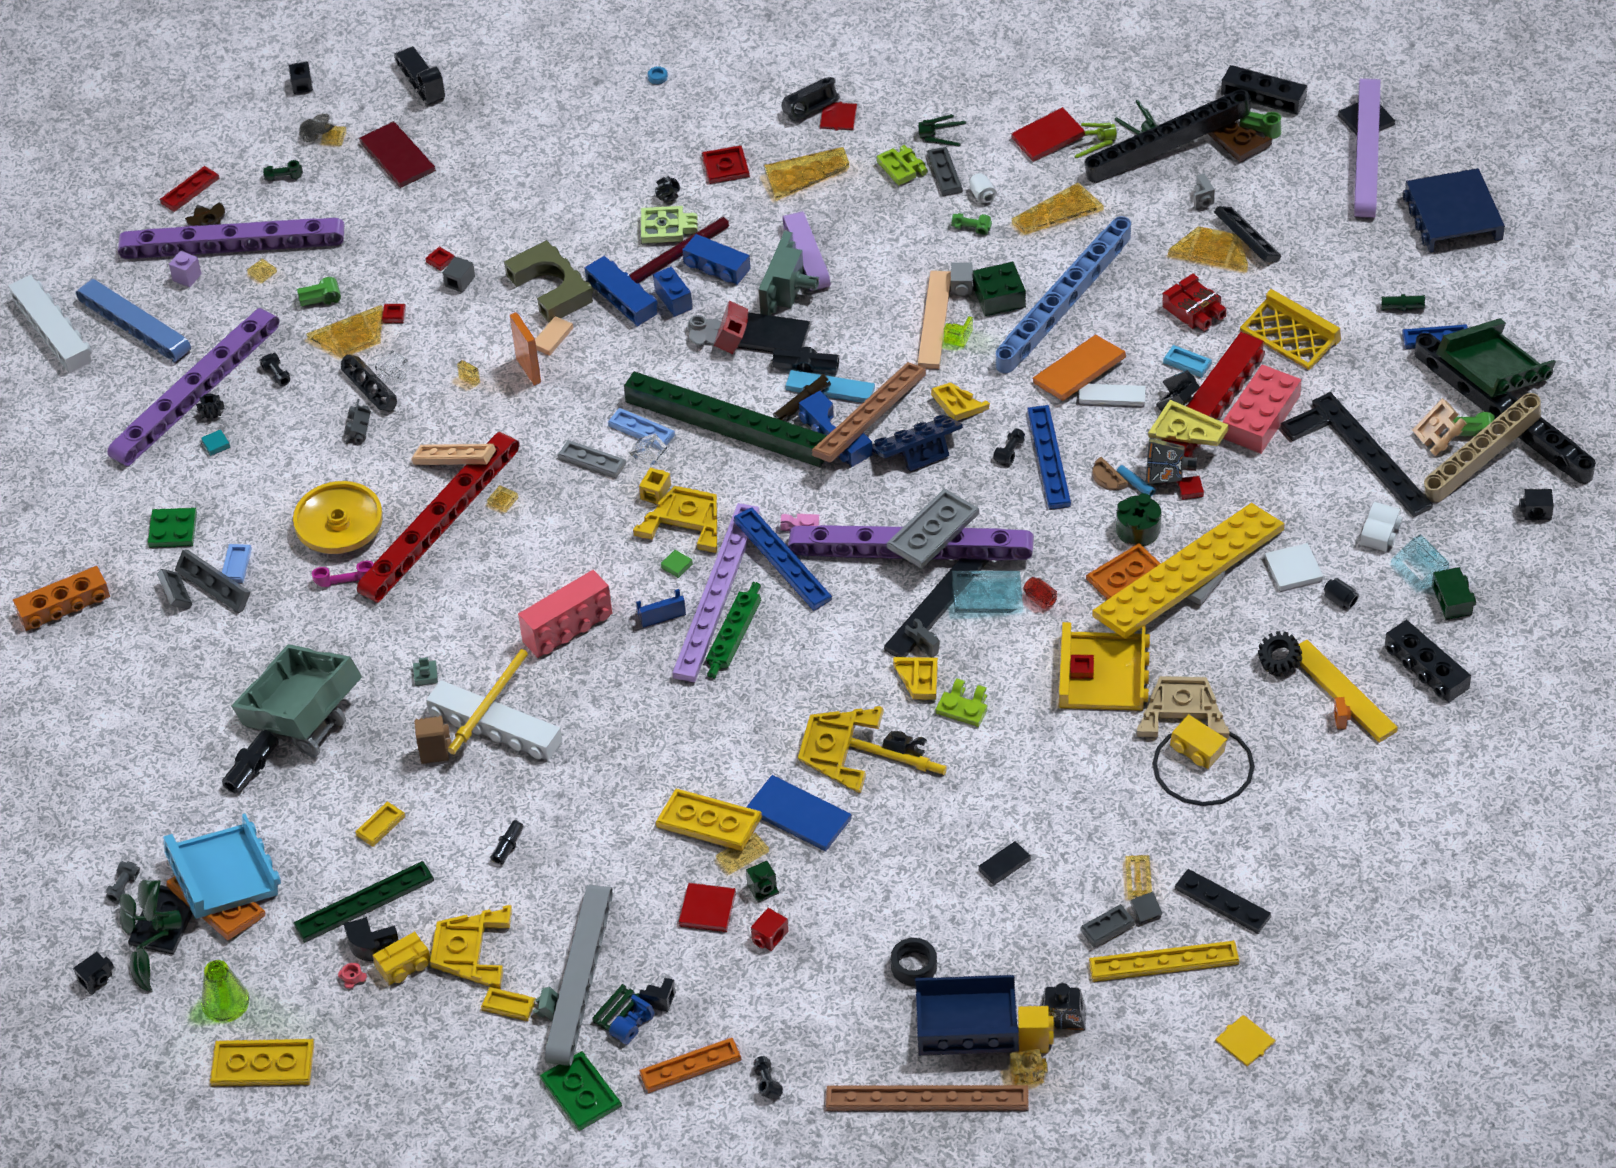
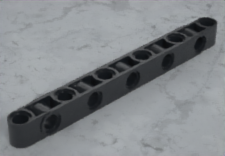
[1414,333,1596,484]

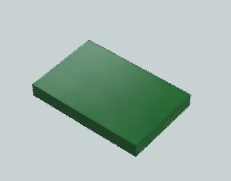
[540,1051,622,1131]

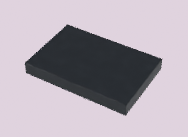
[738,312,811,353]
[128,885,193,955]

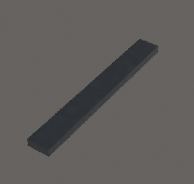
[1312,392,1433,517]
[884,558,989,657]

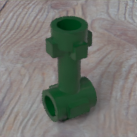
[263,160,303,180]

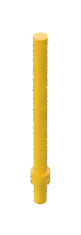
[447,649,528,754]
[850,737,947,775]

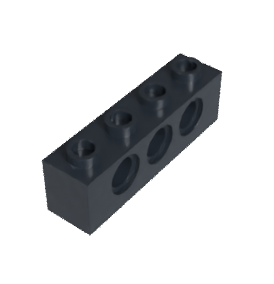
[1221,65,1307,115]
[1385,619,1471,703]

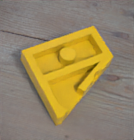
[931,382,990,421]
[893,657,938,700]

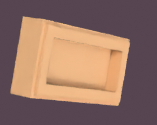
[535,316,574,356]

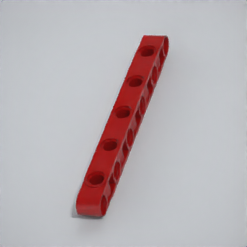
[357,432,520,603]

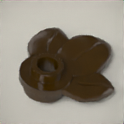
[185,202,225,226]

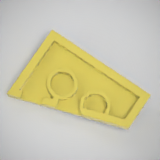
[1148,400,1229,446]

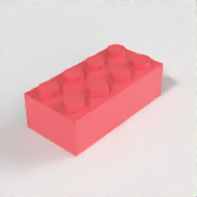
[1223,364,1302,454]
[518,570,613,658]

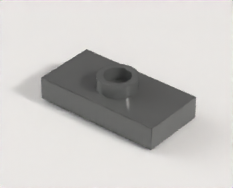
[157,569,193,609]
[1081,904,1135,948]

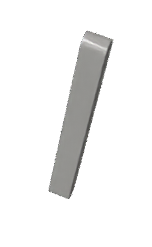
[545,885,613,1066]

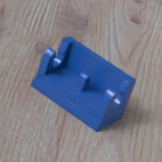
[635,589,686,628]

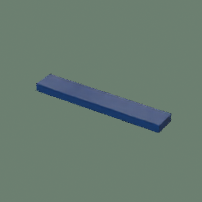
[1027,405,1071,509]
[733,507,832,611]

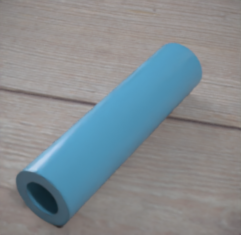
[1116,465,1156,497]

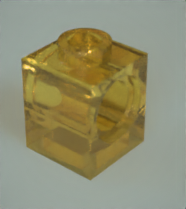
[1010,1049,1048,1085]

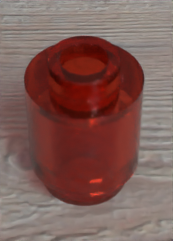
[1023,577,1057,609]

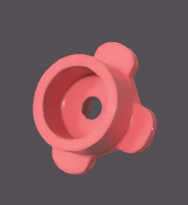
[338,963,367,989]

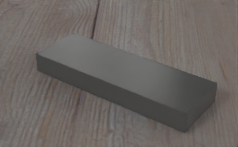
[927,146,963,196]

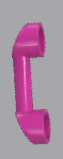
[311,560,374,587]

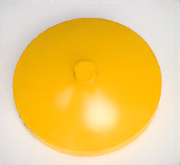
[293,481,383,554]

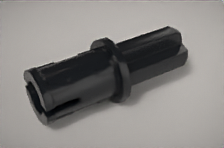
[490,820,524,865]

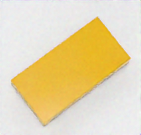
[355,801,405,847]
[481,987,536,1022]

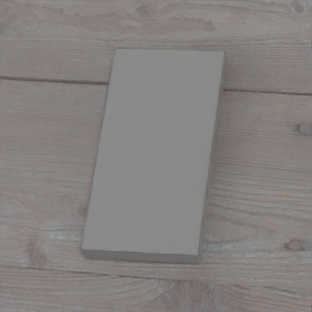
[887,488,980,569]

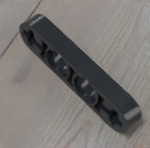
[341,354,397,412]

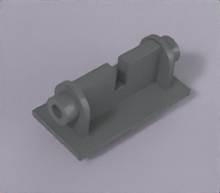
[344,399,371,444]

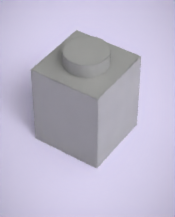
[951,263,973,296]

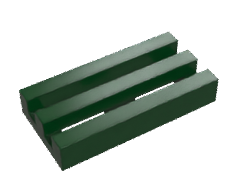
[592,984,639,1032]

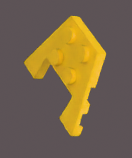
[633,486,717,553]
[798,706,884,793]
[430,905,512,989]

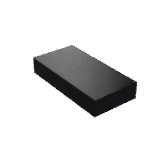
[1280,407,1330,441]
[978,841,1031,885]

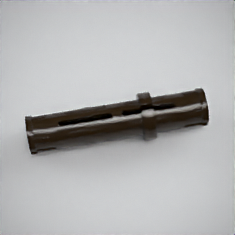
[773,374,831,421]

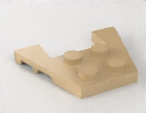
[1137,676,1229,739]

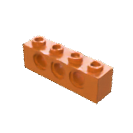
[13,565,110,631]

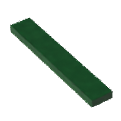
[293,861,434,943]

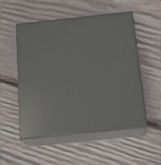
[1130,892,1163,924]

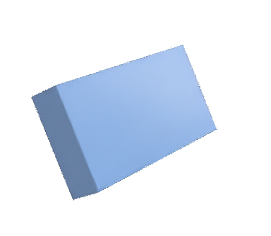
[222,544,252,583]

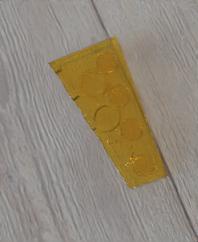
[764,147,849,201]
[1012,182,1104,235]

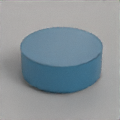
[648,66,668,84]

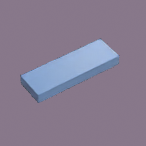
[608,408,675,449]

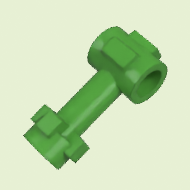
[951,213,992,235]

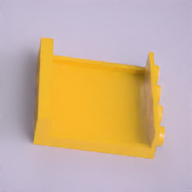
[1059,622,1150,711]

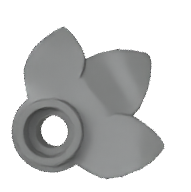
[687,315,721,346]

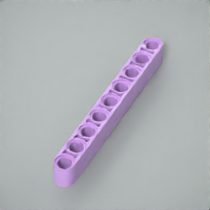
[1354,78,1381,218]

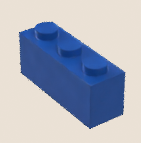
[683,234,751,285]

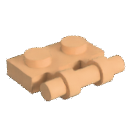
[1412,398,1467,456]

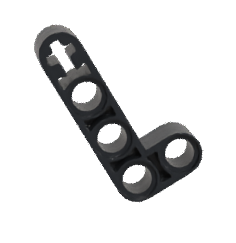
[394,46,445,105]

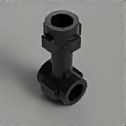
[259,352,290,386]
[993,428,1025,464]
[753,1056,783,1099]

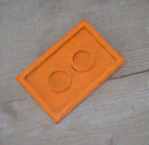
[509,312,541,386]
[1086,543,1161,600]

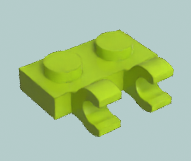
[935,678,988,727]

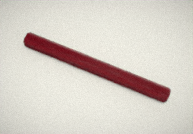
[629,217,729,283]

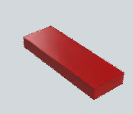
[160,166,220,212]

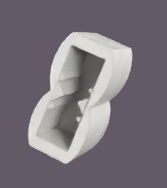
[1360,502,1403,552]

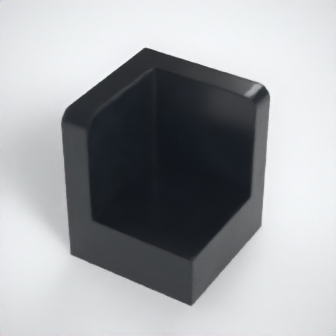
[639,978,676,1012]

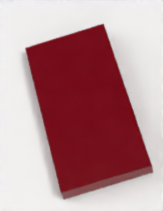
[359,121,436,188]

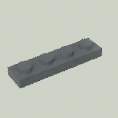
[175,550,251,612]

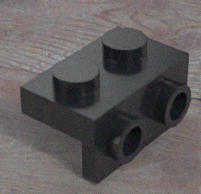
[1156,370,1200,411]

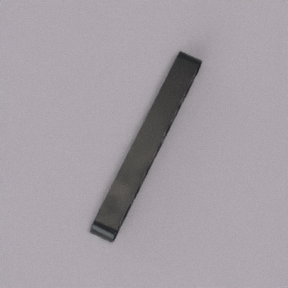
[1084,90,1251,183]

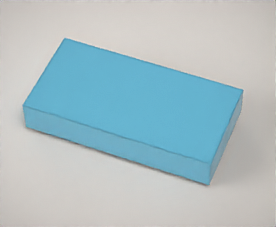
[1163,345,1212,378]

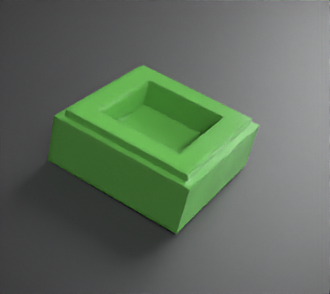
[661,550,693,578]

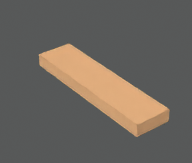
[411,444,496,465]

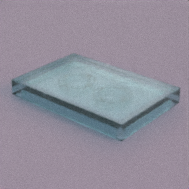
[951,571,1023,613]

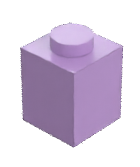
[169,251,202,287]

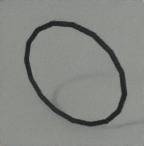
[1152,724,1255,806]

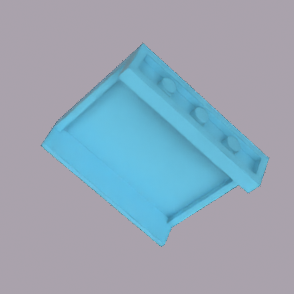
[163,814,281,919]

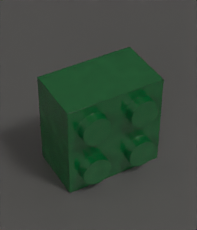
[972,261,1026,317]

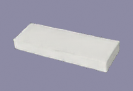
[1079,384,1146,407]

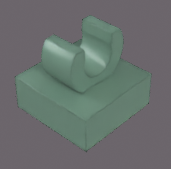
[413,657,438,686]
[533,986,559,1021]

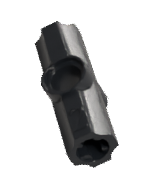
[772,347,840,373]
[222,729,279,794]

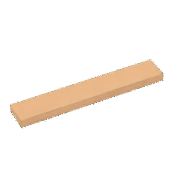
[918,270,951,369]

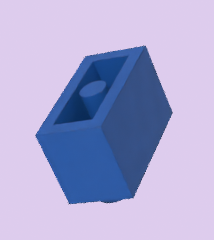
[653,266,693,317]

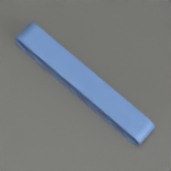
[75,279,191,362]

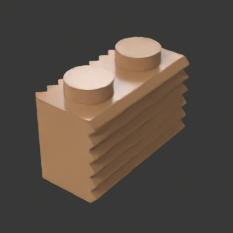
[414,716,452,764]

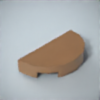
[1093,457,1128,490]

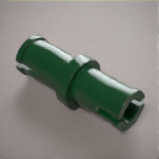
[1381,294,1425,311]

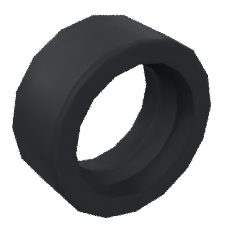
[890,937,937,986]

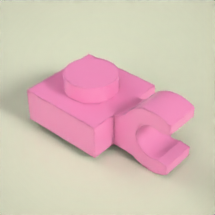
[780,514,819,531]

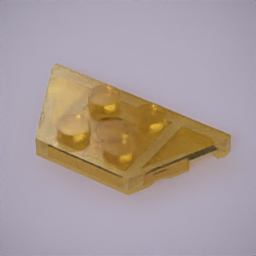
[1168,226,1248,272]
[306,305,383,358]

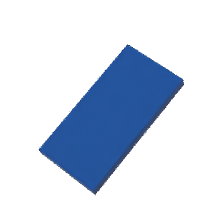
[746,775,852,852]

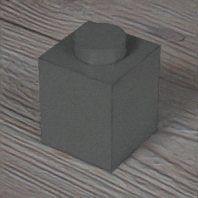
[442,256,475,293]

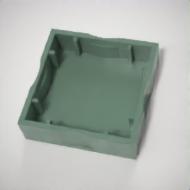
[231,644,362,740]

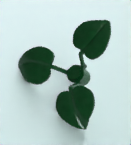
[119,880,182,991]

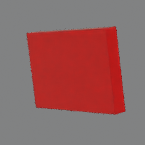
[1011,107,1085,162]

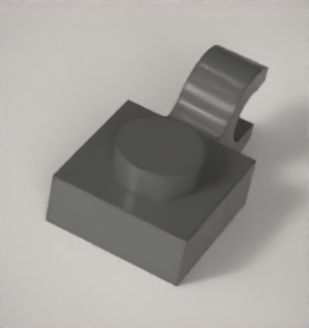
[905,619,940,658]

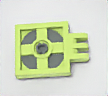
[641,206,698,243]

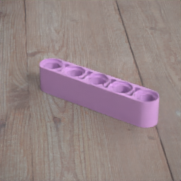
[782,211,831,291]

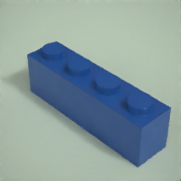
[584,256,658,327]

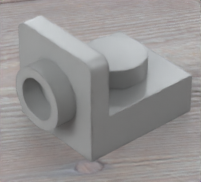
[1194,173,1215,209]

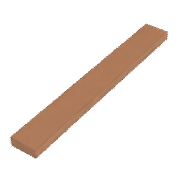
[812,362,926,462]
[826,1085,1028,1111]

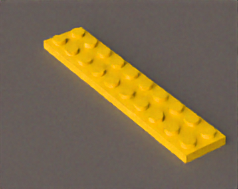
[1092,503,1284,639]

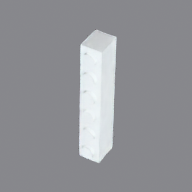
[8,275,92,373]
[426,680,562,761]

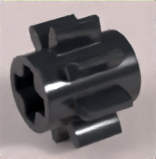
[655,176,680,203]
[196,393,225,420]

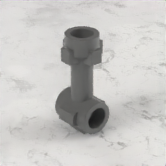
[106,861,140,903]

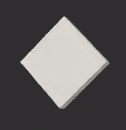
[1264,543,1323,591]

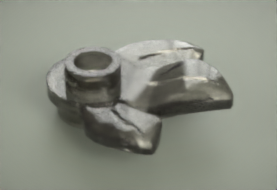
[299,113,334,142]

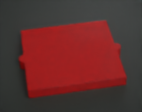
[820,101,857,131]

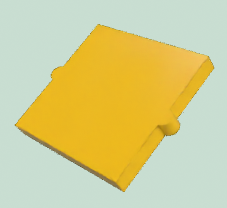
[1215,1015,1276,1067]

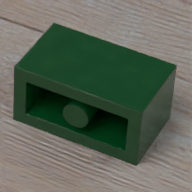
[1432,567,1476,620]

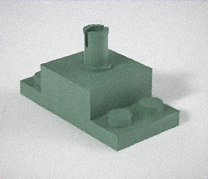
[758,231,819,315]

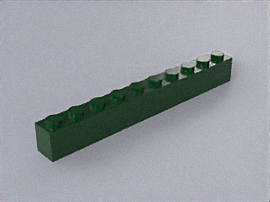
[624,371,827,468]

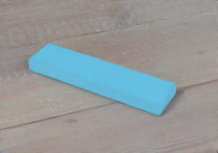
[785,370,875,403]

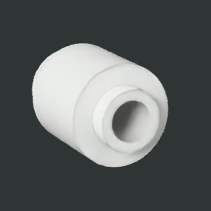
[969,173,997,204]

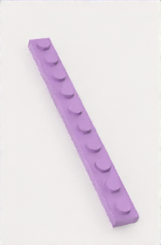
[672,503,760,682]

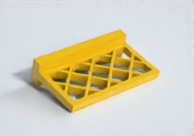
[1240,289,1341,370]

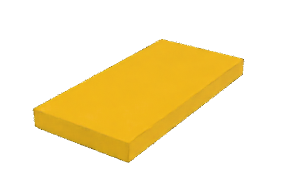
[656,788,762,851]
[210,1039,315,1086]

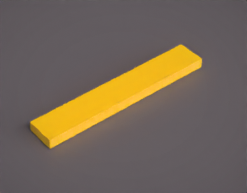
[1299,639,1398,743]
[1089,940,1239,982]

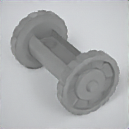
[292,706,346,758]

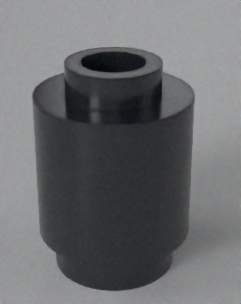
[1324,578,1359,610]

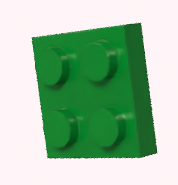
[148,508,197,548]

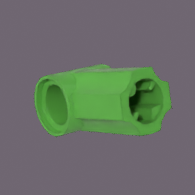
[1240,111,1281,139]
[297,277,341,306]
[1453,412,1495,436]

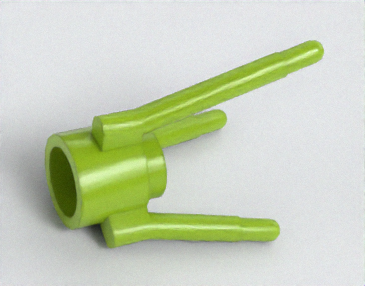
[1074,122,1117,158]

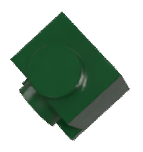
[746,860,779,903]

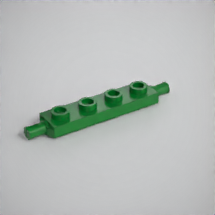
[706,582,762,679]

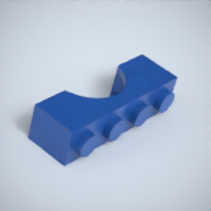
[798,391,873,467]

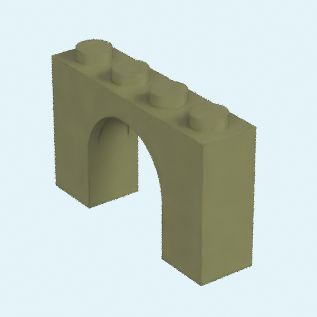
[504,240,594,323]

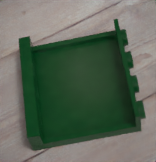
[1436,318,1556,397]

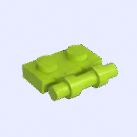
[876,145,928,186]

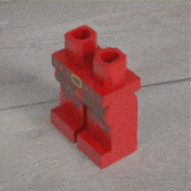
[1163,273,1227,331]

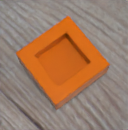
[1334,697,1351,730]

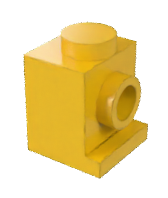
[639,467,671,505]

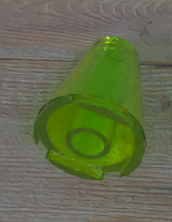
[201,960,249,1022]

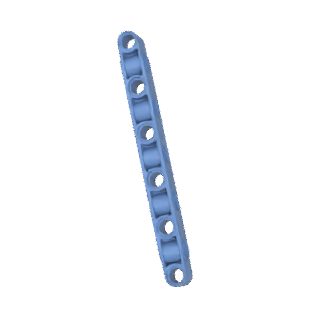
[996,216,1131,373]

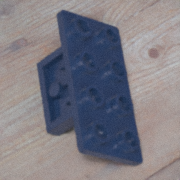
[872,415,963,471]

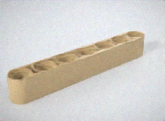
[1424,393,1541,502]

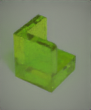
[944,316,973,348]

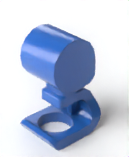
[609,994,654,1045]

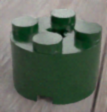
[1116,493,1162,546]

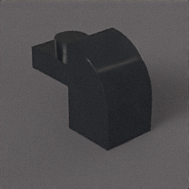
[343,917,399,961]

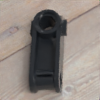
[781,77,840,121]

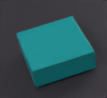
[201,429,230,456]

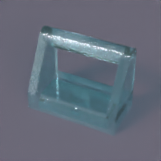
[1390,534,1449,592]

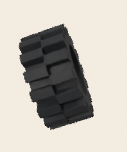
[1258,631,1302,677]

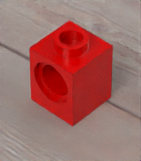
[751,907,789,951]

